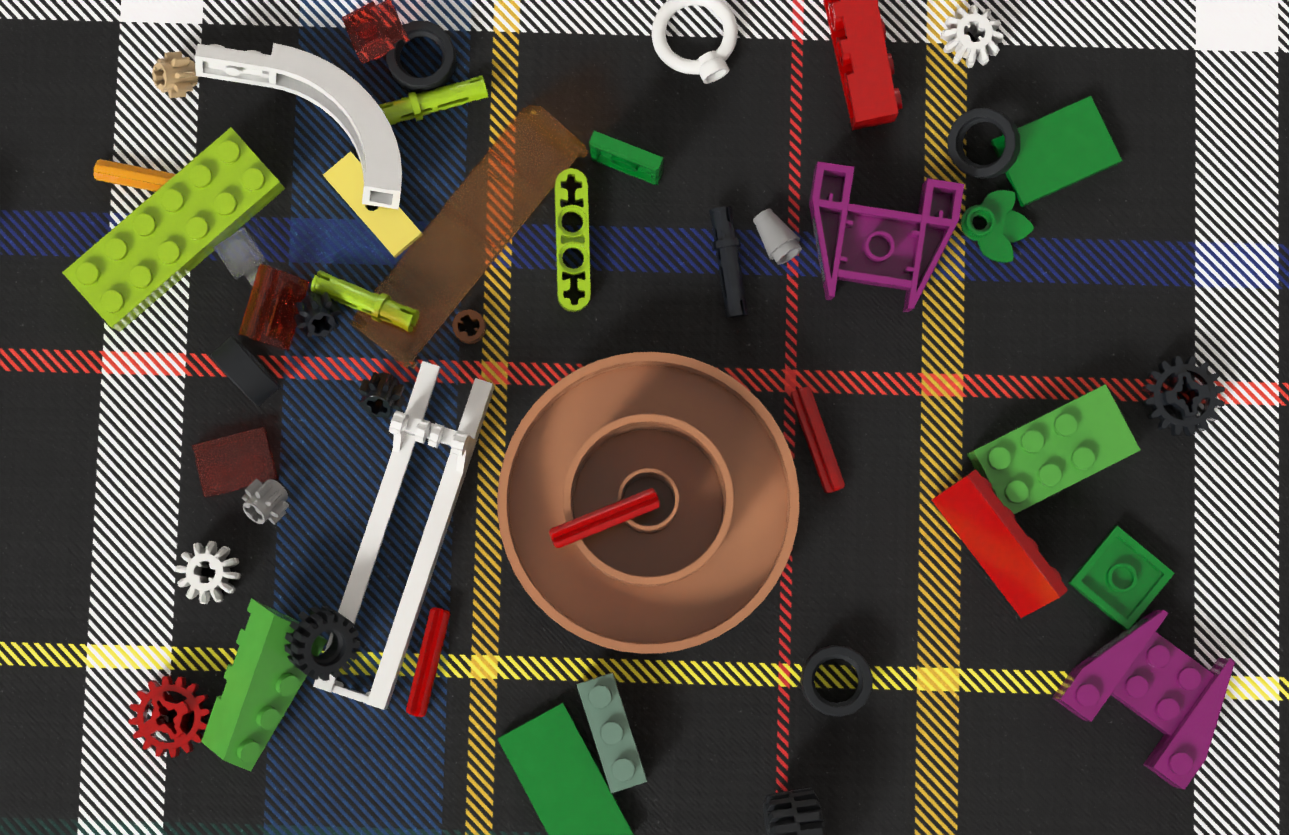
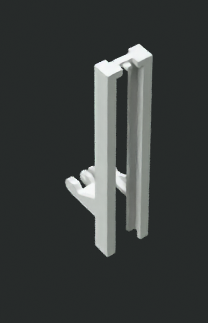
[313,361,495,710]

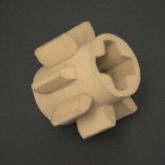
[152,51,198,98]

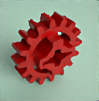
[128,676,212,758]

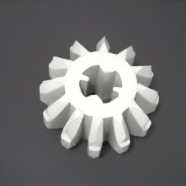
[940,4,1004,68]
[176,541,241,604]

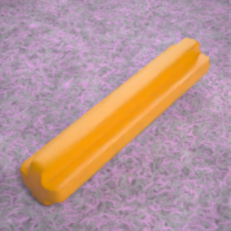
[94,159,176,192]

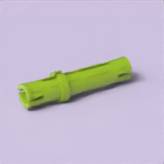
[378,75,489,125]
[311,270,420,332]

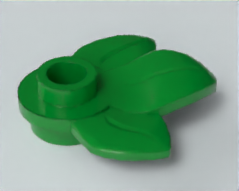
[961,190,1034,263]

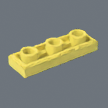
[323,151,423,258]

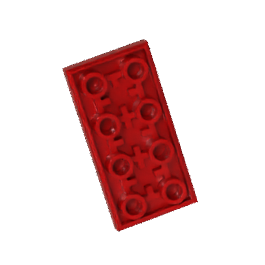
[931,469,1068,618]

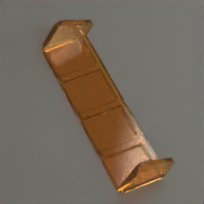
[350,105,588,369]

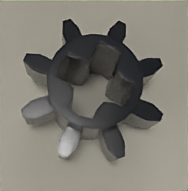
[294,292,341,338]
[358,372,405,418]

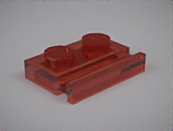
[342,0,410,64]
[238,264,310,351]
[192,427,278,498]

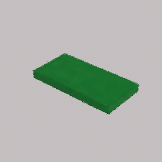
[497,702,634,835]

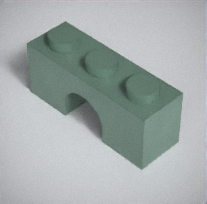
[576,672,647,793]

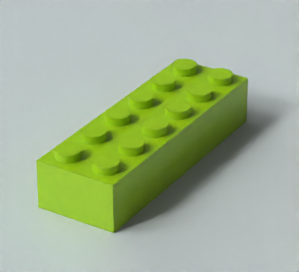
[62,127,285,332]

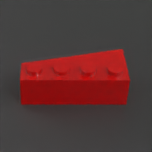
[823,0,902,131]

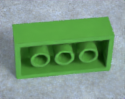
[967,384,1141,514]

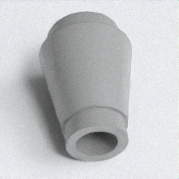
[753,208,802,265]

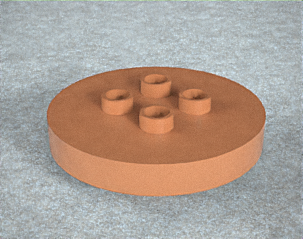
[497,352,799,654]

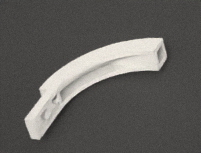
[195,43,402,210]

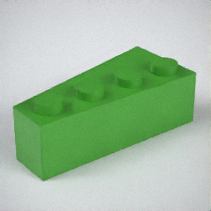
[201,598,328,772]

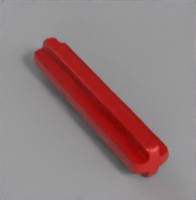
[790,387,845,493]
[549,488,660,548]
[406,607,450,717]

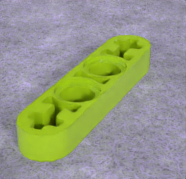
[554,168,591,312]

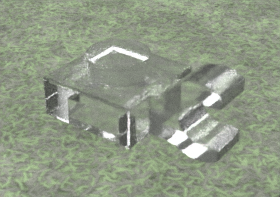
[213,227,271,294]

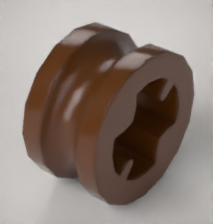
[452,309,486,344]

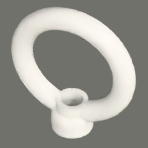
[652,0,738,84]

